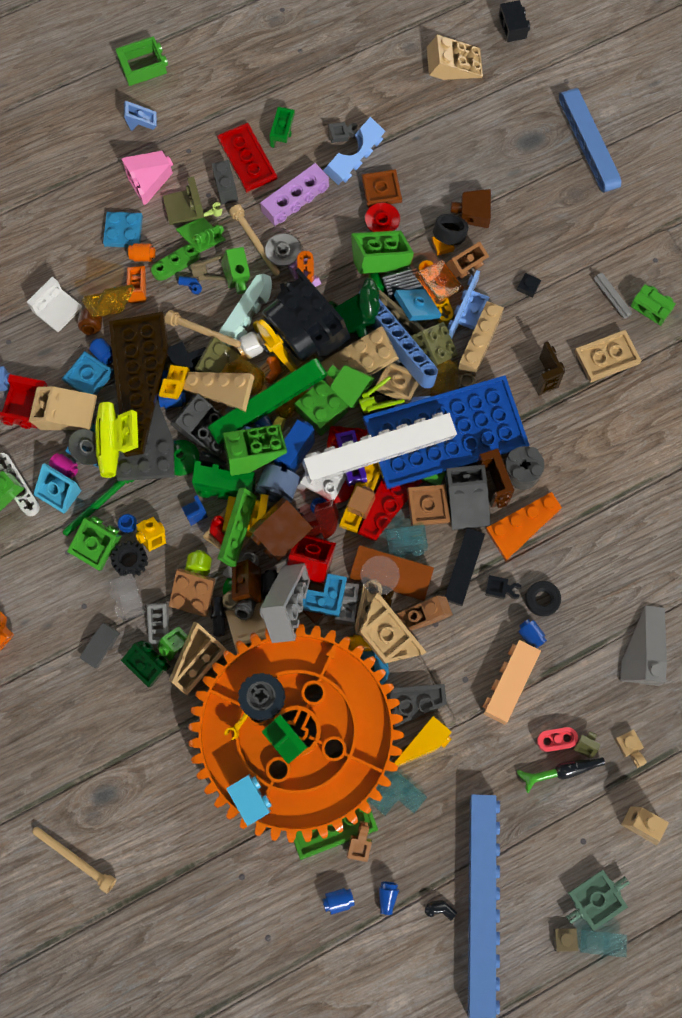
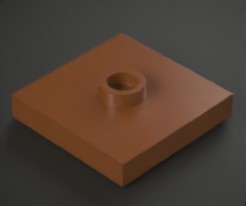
[362,169,402,208]

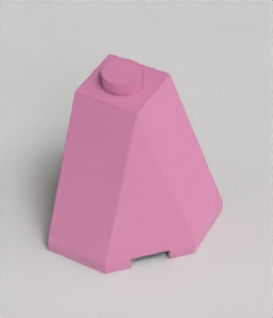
[122,151,173,205]

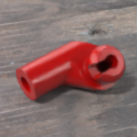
[210,515,225,545]

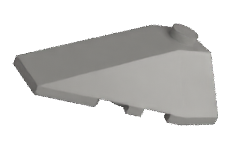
[620,606,667,686]

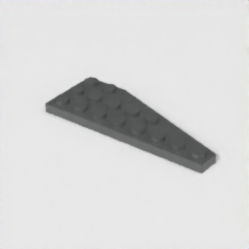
[285,684,447,756]

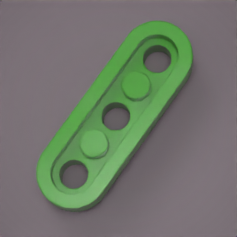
[151,244,200,281]

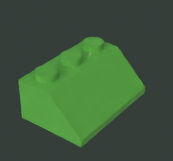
[351,230,414,274]

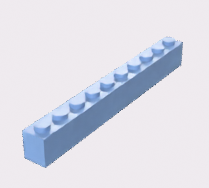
[468,794,500,1018]

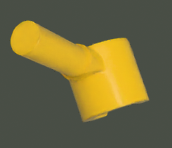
[225,713,248,740]

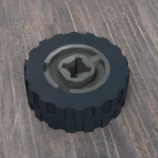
[238,673,285,721]

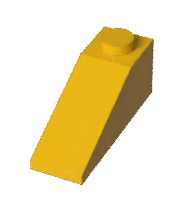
[394,716,452,767]

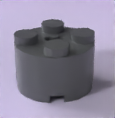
[505,446,544,490]

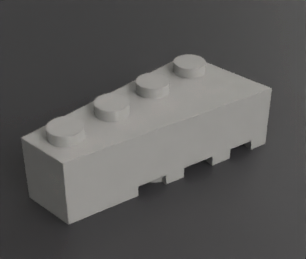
[260,563,310,643]

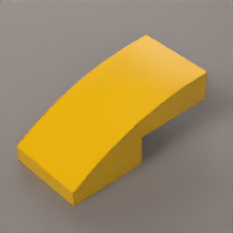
[159,365,190,399]

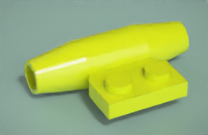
[95,402,138,478]

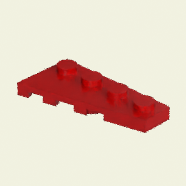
[358,479,423,541]

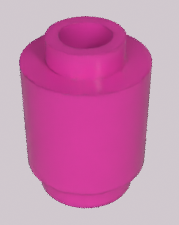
[49,453,78,478]

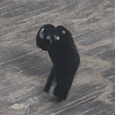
[424,900,457,921]

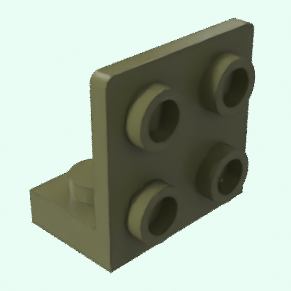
[163,176,204,225]
[411,322,458,366]

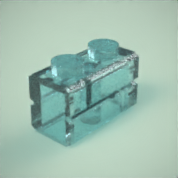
[386,525,428,558]

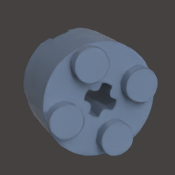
[255,465,300,504]

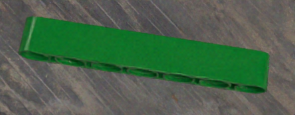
[208,358,328,444]

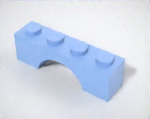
[323,117,386,185]

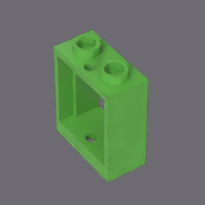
[115,36,168,86]

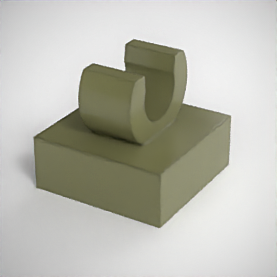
[573,731,601,759]

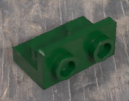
[121,641,170,688]

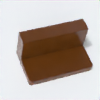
[232,559,261,604]

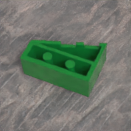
[192,461,256,500]

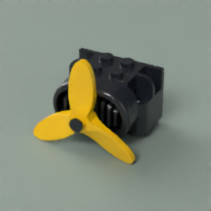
[253,268,351,373]

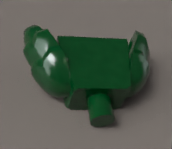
[328,278,380,340]

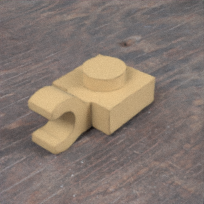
[615,730,647,768]

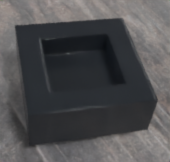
[517,273,541,298]

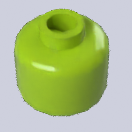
[185,550,212,576]

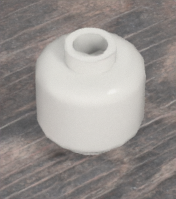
[237,332,264,359]

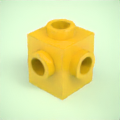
[135,517,166,552]

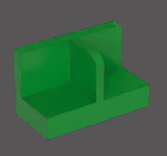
[269,107,295,148]
[262,714,308,764]

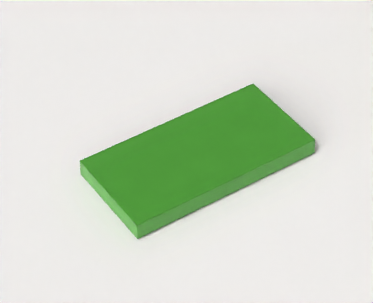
[294,800,378,860]

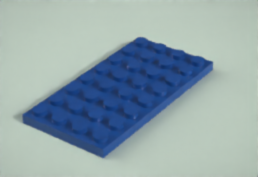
[363,375,530,490]

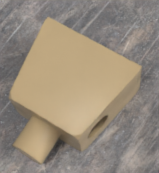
[621,807,669,846]

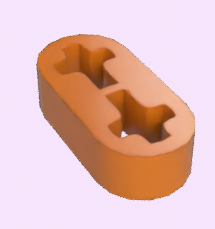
[297,251,314,283]

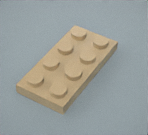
[320,326,399,386]

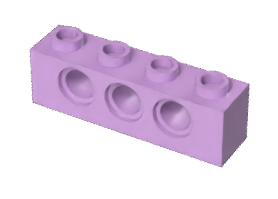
[260,163,329,226]

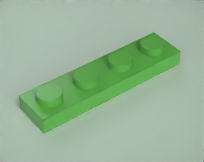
[217,488,257,567]

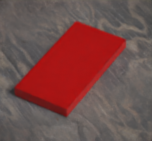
[217,123,278,193]

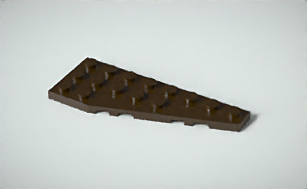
[109,311,169,457]

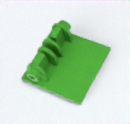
[176,218,226,253]

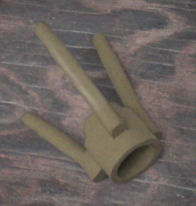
[191,254,226,281]

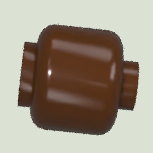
[78,308,102,335]

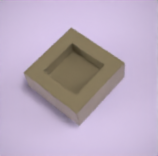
[554,928,578,952]

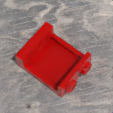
[0,374,49,429]

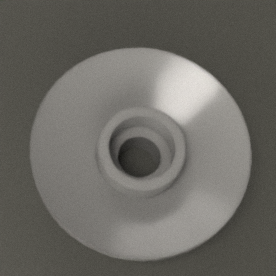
[265,234,301,266]

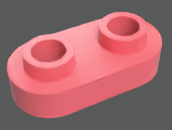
[537,727,578,752]

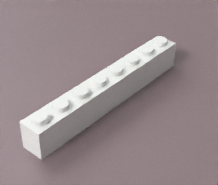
[302,412,457,484]

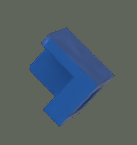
[182,495,208,526]

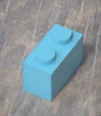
[226,774,272,826]

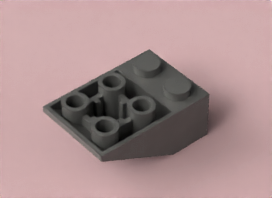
[170,394,225,457]
[445,465,490,530]

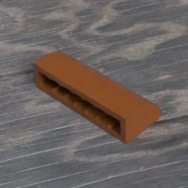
[350,545,434,601]

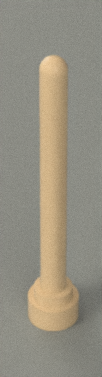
[229,204,280,276]
[165,310,241,348]
[32,827,117,894]

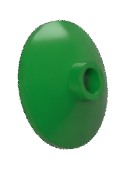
[174,440,200,476]

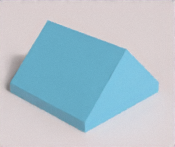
[33,463,82,514]

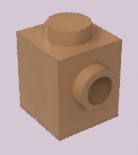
[347,486,375,519]

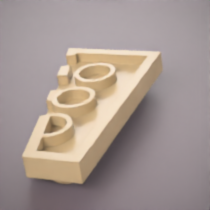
[183,372,254,412]

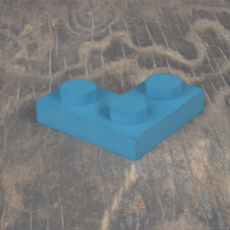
[303,574,347,617]

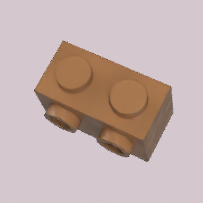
[444,241,489,280]

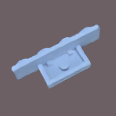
[447,270,490,338]

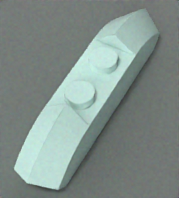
[219,274,272,347]

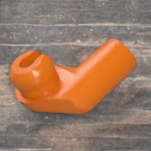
[265,356,282,384]

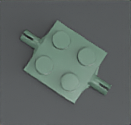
[566,870,630,931]

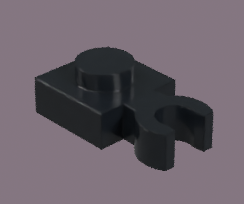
[485,575,521,599]

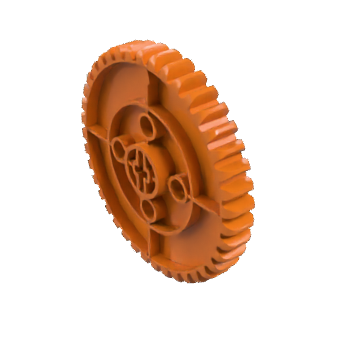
[188,624,404,843]

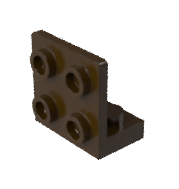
[535,341,565,395]

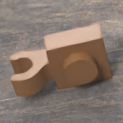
[347,821,372,862]

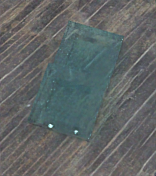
[580,930,627,957]

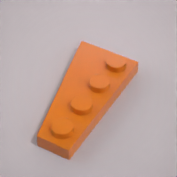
[486,492,562,561]

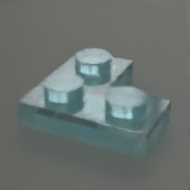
[369,771,427,816]

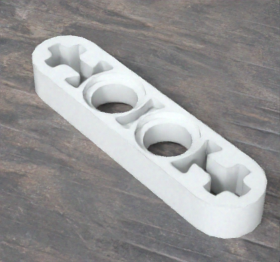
[0,453,40,516]

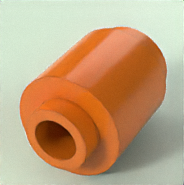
[128,243,156,262]

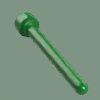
[63,480,135,536]

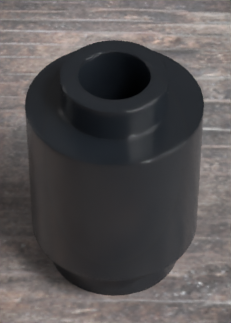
[261,570,279,599]

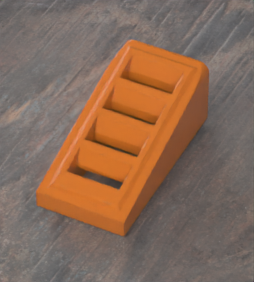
[126,266,146,303]

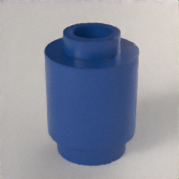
[89,338,113,365]
[158,391,186,409]
[518,619,547,648]
[322,888,355,915]

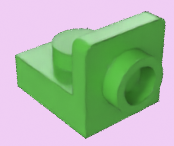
[158,626,188,661]

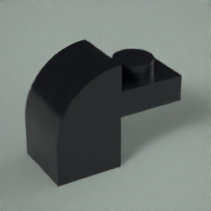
[167,341,206,372]

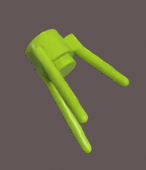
[359,376,405,414]

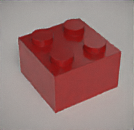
[287,535,336,583]

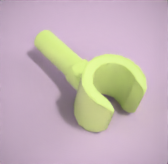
[203,202,223,217]

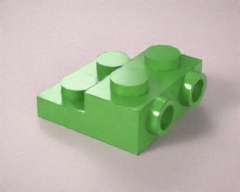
[67,516,122,571]

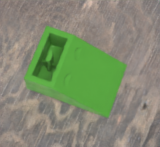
[223,424,287,476]

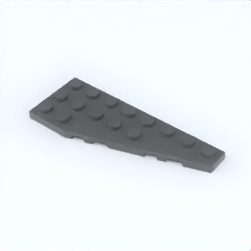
[116,391,175,481]

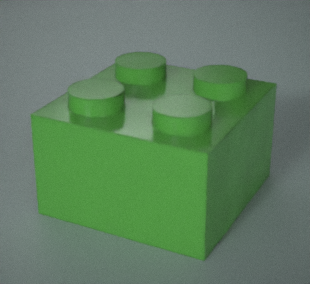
[295,379,348,436]

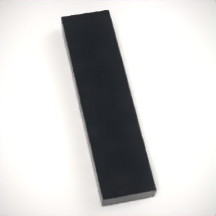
[445,528,485,606]

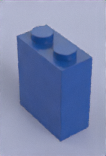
[274,419,315,473]

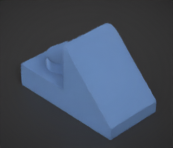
[124,101,157,131]

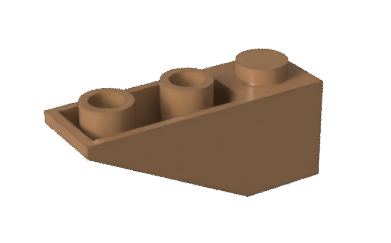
[396,596,453,631]

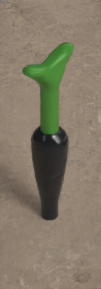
[517,757,605,793]

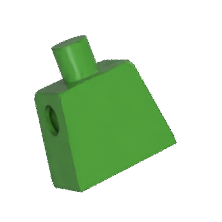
[221,247,250,294]
[327,365,375,408]

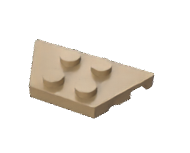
[359,593,426,664]

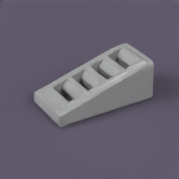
[147,603,169,644]

